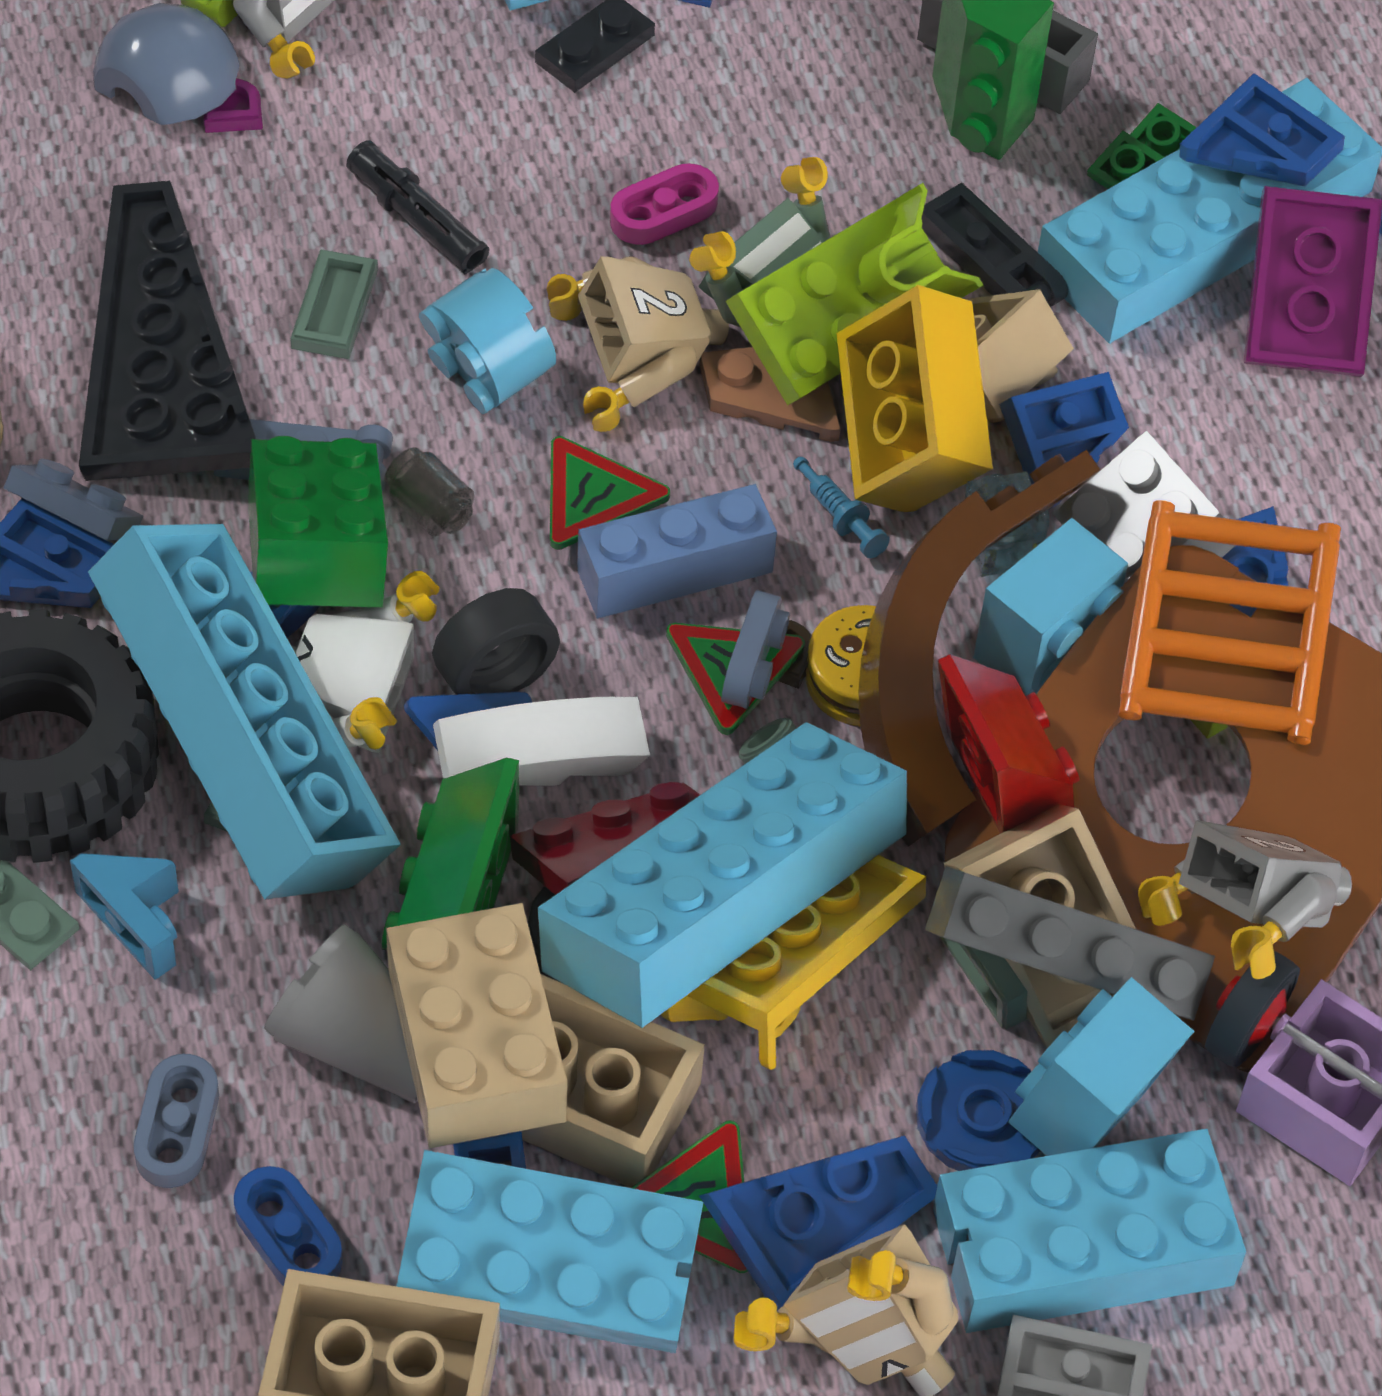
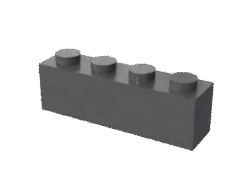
[925,866,1215,1020]

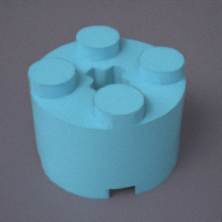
[419,268,556,414]

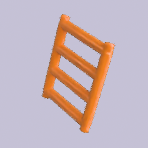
[1118,500,1341,745]

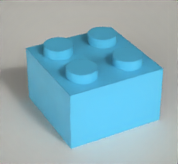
[973,518,1128,695]
[1008,977,1194,1156]

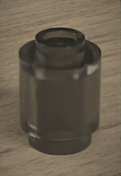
[384,447,474,537]

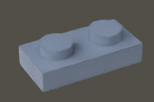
[3,459,143,541]

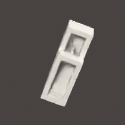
[433,697,650,786]

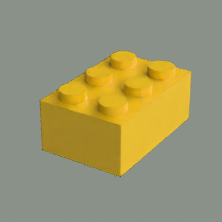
[836,285,993,512]

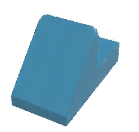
[70,853,179,980]

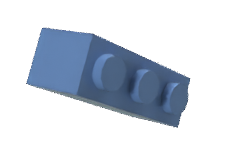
[577,484,777,619]

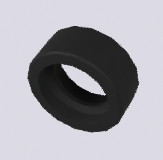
[432,588,560,695]

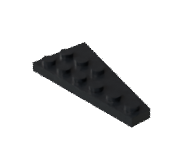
[79,180,256,481]

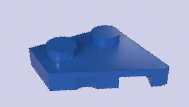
[1179,73,1345,187]
[999,372,1129,511]
[0,498,114,608]

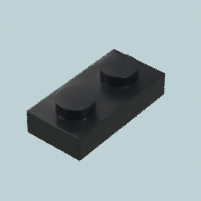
[535,0,655,93]

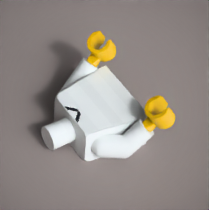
[291,571,440,753]

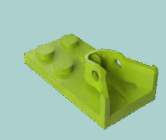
[725,183,983,406]

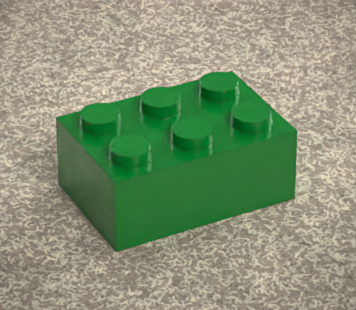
[248,436,388,608]

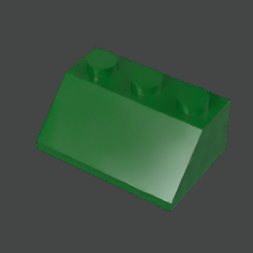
[932,0,1054,160]
[381,757,519,951]

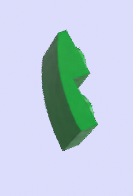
[1087,103,1197,189]

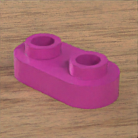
[610,163,719,245]

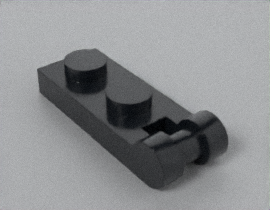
[921,182,1068,307]

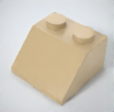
[966,289,1074,423]

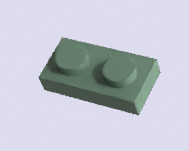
[0,860,80,971]

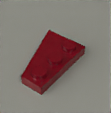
[510,782,700,895]

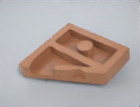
[699,347,840,442]

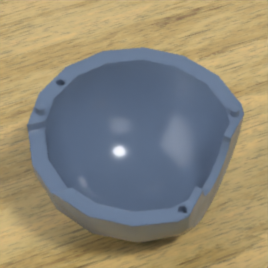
[93,3,240,125]

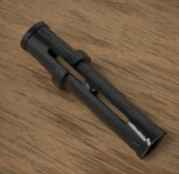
[346,140,490,275]

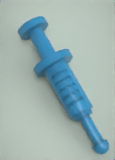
[793,457,890,558]

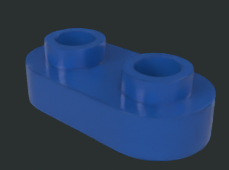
[234,1166,342,1286]

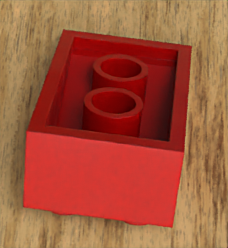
[938,654,1080,834]

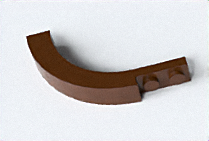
[858,449,1101,847]

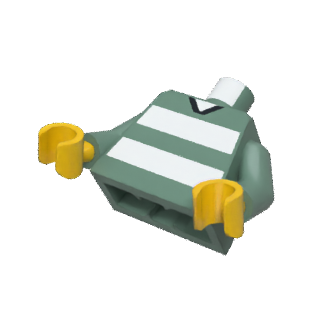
[689,157,831,327]

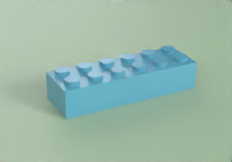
[1038,78,1382,344]
[88,524,401,900]
[538,722,907,1028]

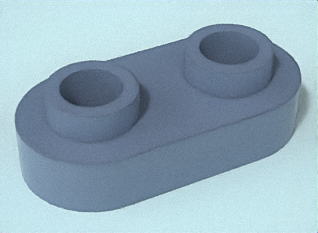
[721,590,790,709]
[134,1054,219,1188]

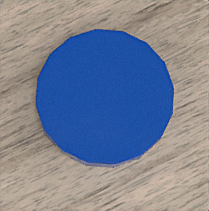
[916,1050,1041,1171]

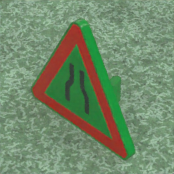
[550,436,670,550]
[666,622,805,735]
[631,1120,748,1273]

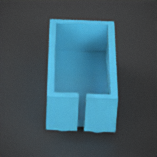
[933,1129,1246,1333]
[396,1150,703,1353]

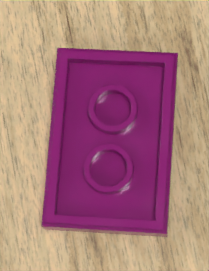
[1244,186,1382,377]

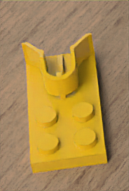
[661,855,926,1070]

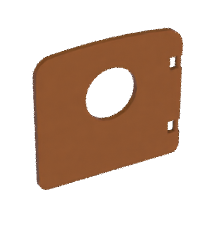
[945,545,1382,1072]

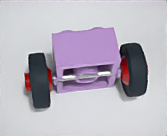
[1205,951,1382,1186]

